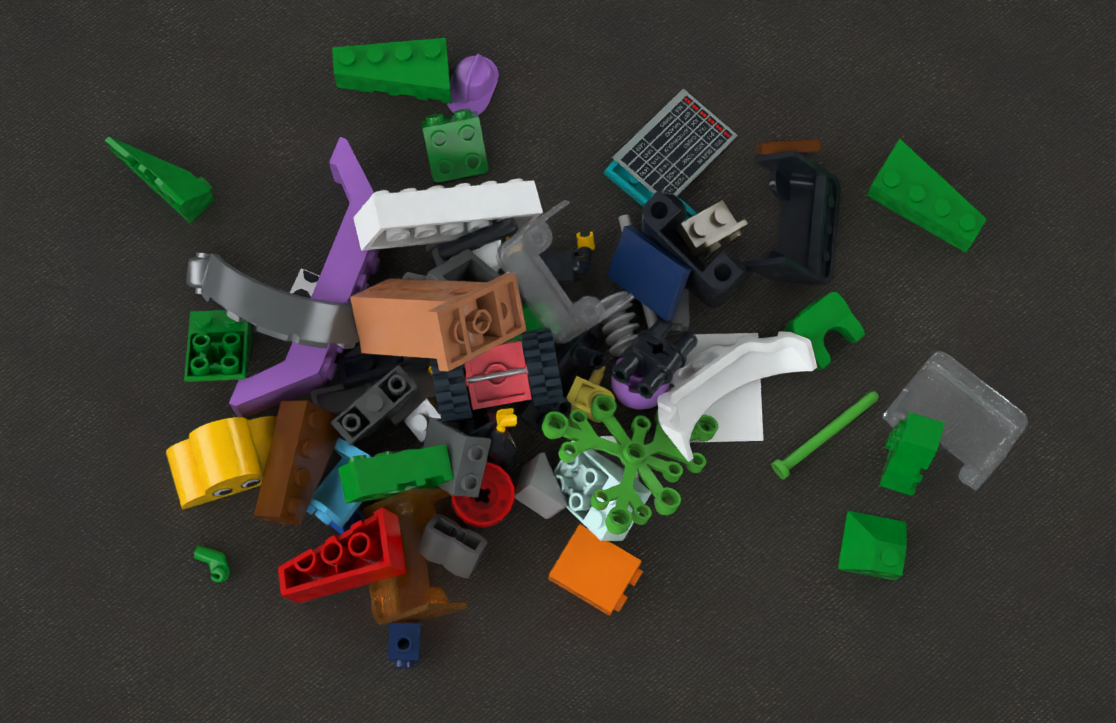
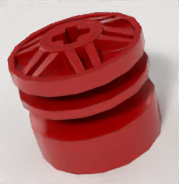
[451,462,515,528]

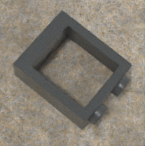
[426,249,501,282]

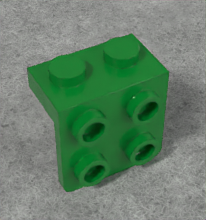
[421,108,488,182]

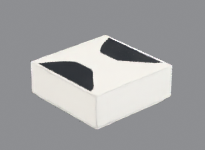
[290,268,320,298]

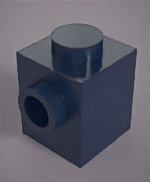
[388,623,422,669]

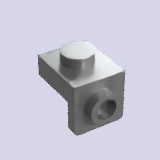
[403,396,441,443]

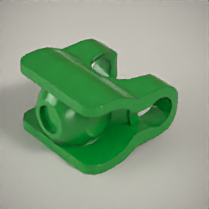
[784,292,865,370]

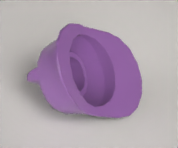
[447,54,499,115]

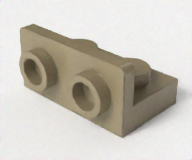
[676,200,748,256]

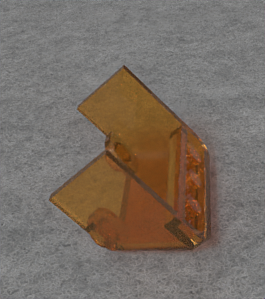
[362,489,467,625]

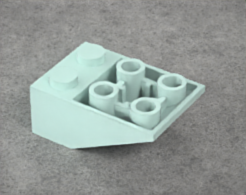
[553,440,651,541]

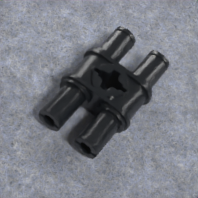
[612,317,698,399]

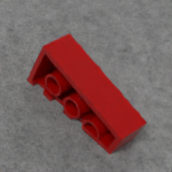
[278,507,406,603]

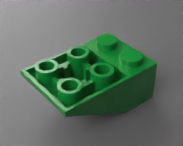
[184,310,253,382]

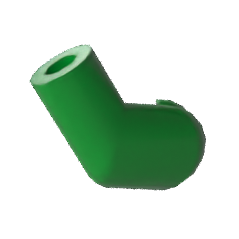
[194,545,230,583]

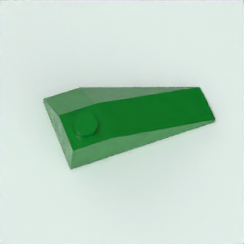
[105,137,214,224]

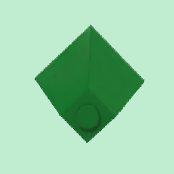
[838,511,907,581]

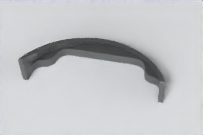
[201,253,360,349]

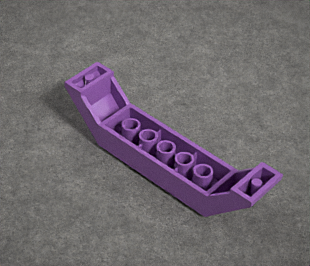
[229,137,385,418]

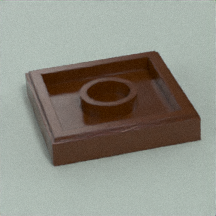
[755,139,821,155]

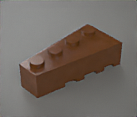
[254,401,340,525]

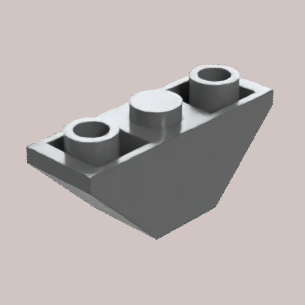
[330,365,418,446]

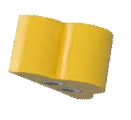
[166,416,277,510]

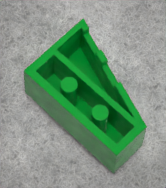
[879,412,945,496]

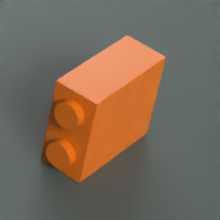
[549,524,643,616]

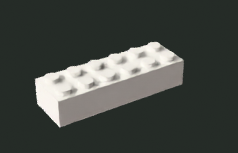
[353,178,543,251]

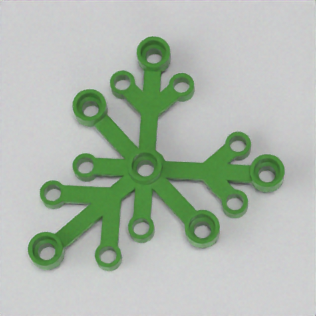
[542,394,718,535]

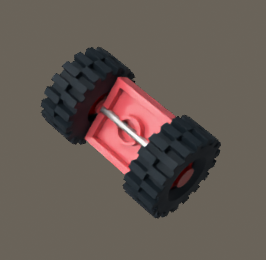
[430,327,564,423]

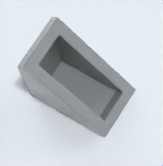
[514,453,568,519]

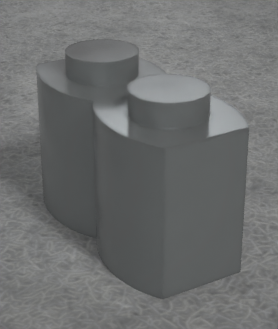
[416,514,488,579]

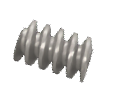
[595,291,640,357]

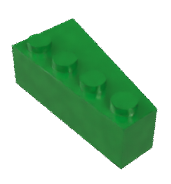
[332,38,452,104]
[866,139,987,253]

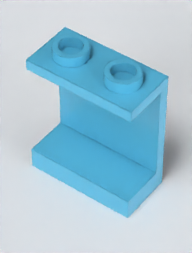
[307,437,371,528]

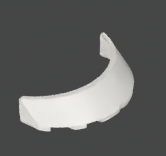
[657,332,817,462]

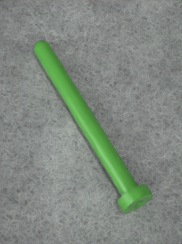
[771,391,879,480]

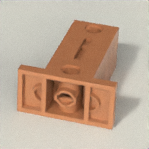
[350,273,526,372]

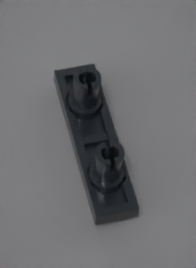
[515,320,606,432]

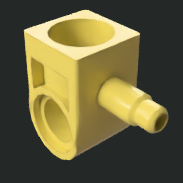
[566,366,615,423]

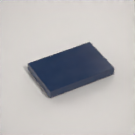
[607,225,691,321]

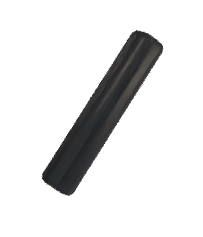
[438,217,519,260]

